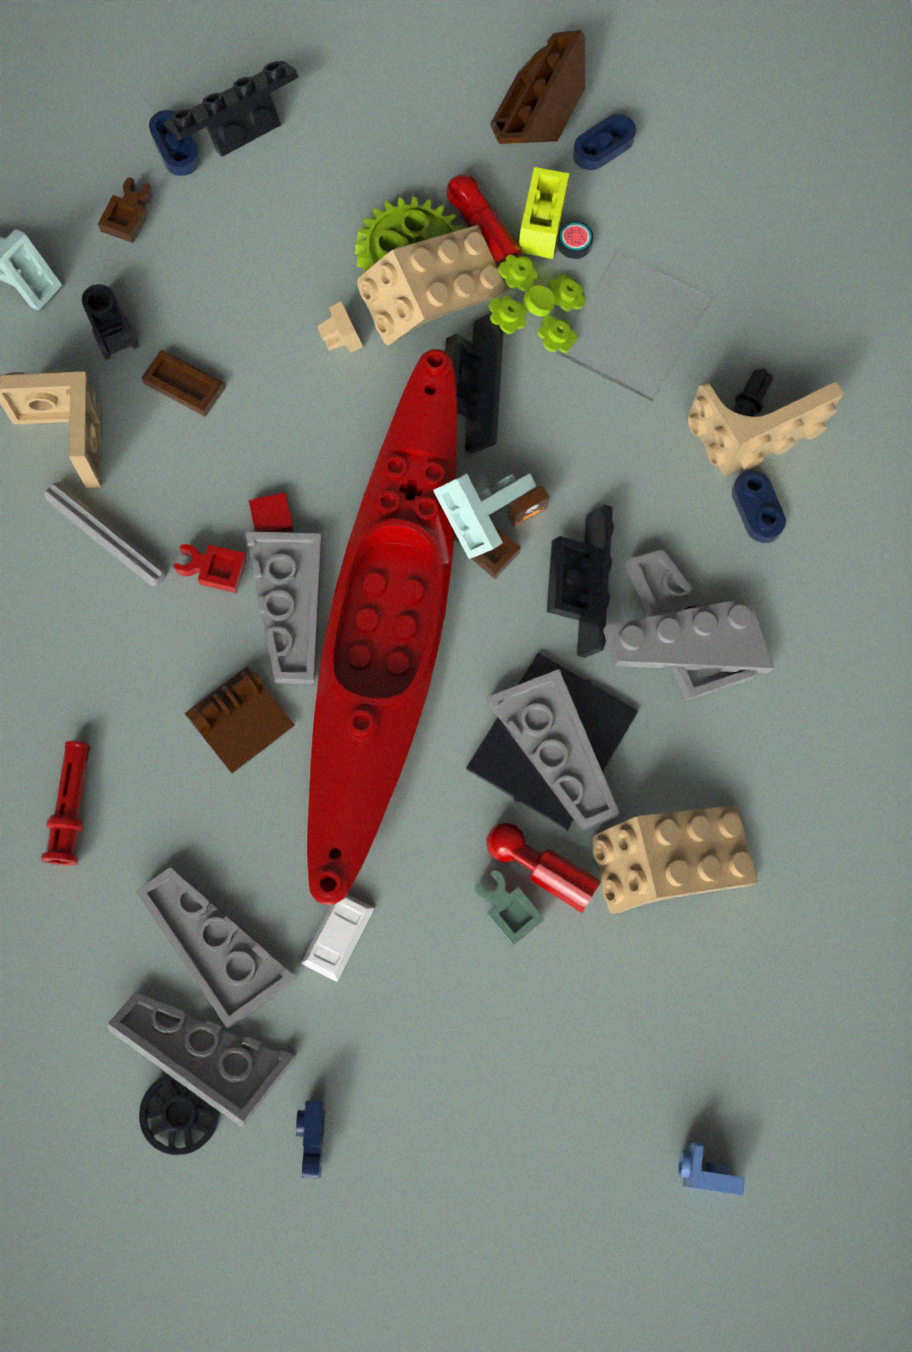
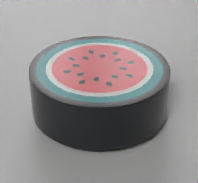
[557,221,593,259]

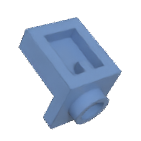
[678,1142,745,1196]

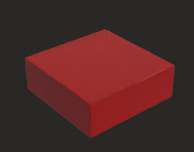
[248,492,294,533]

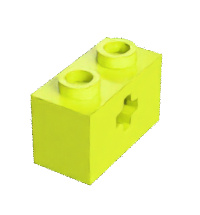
[519,167,569,259]

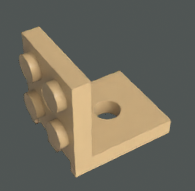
[0,370,102,489]

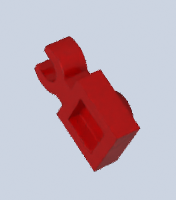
[174,544,247,593]

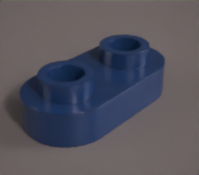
[149,110,199,176]
[573,114,636,170]
[732,470,786,543]

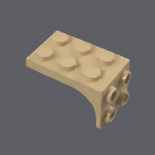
[357,225,508,345]
[687,382,844,477]
[592,805,758,914]

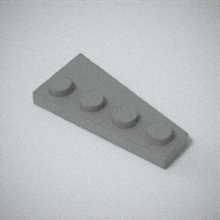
[245,531,322,684]
[625,549,758,702]
[603,597,774,673]
[486,669,620,831]
[136,867,297,1029]
[108,992,295,1128]

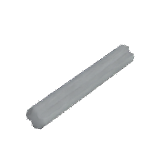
[44,483,166,587]

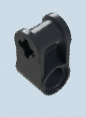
[81,284,140,361]

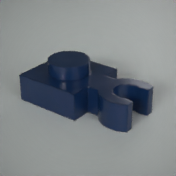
[296,1101,326,1179]

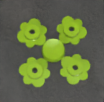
[488,255,586,353]

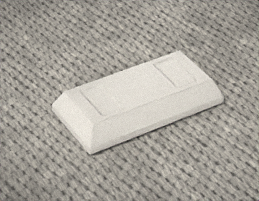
[301,894,375,982]

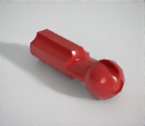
[446,173,522,268]
[486,823,602,913]

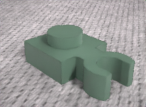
[474,869,545,946]

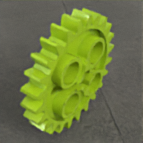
[355,197,465,274]

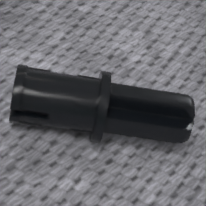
[733,368,773,417]

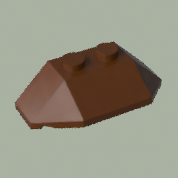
[490,30,585,144]

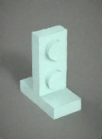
[0,229,62,311]
[433,473,537,559]

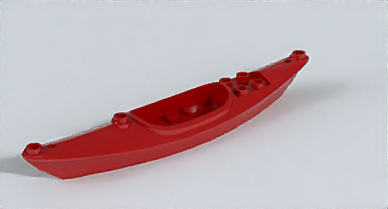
[307,349,457,905]

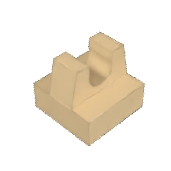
[317,301,363,353]

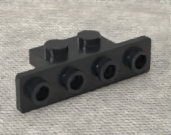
[164,61,299,157]
[445,313,504,453]
[547,504,614,658]

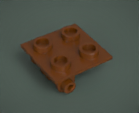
[184,666,295,774]

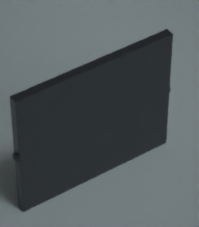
[466,653,638,831]

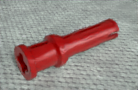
[41,741,91,866]

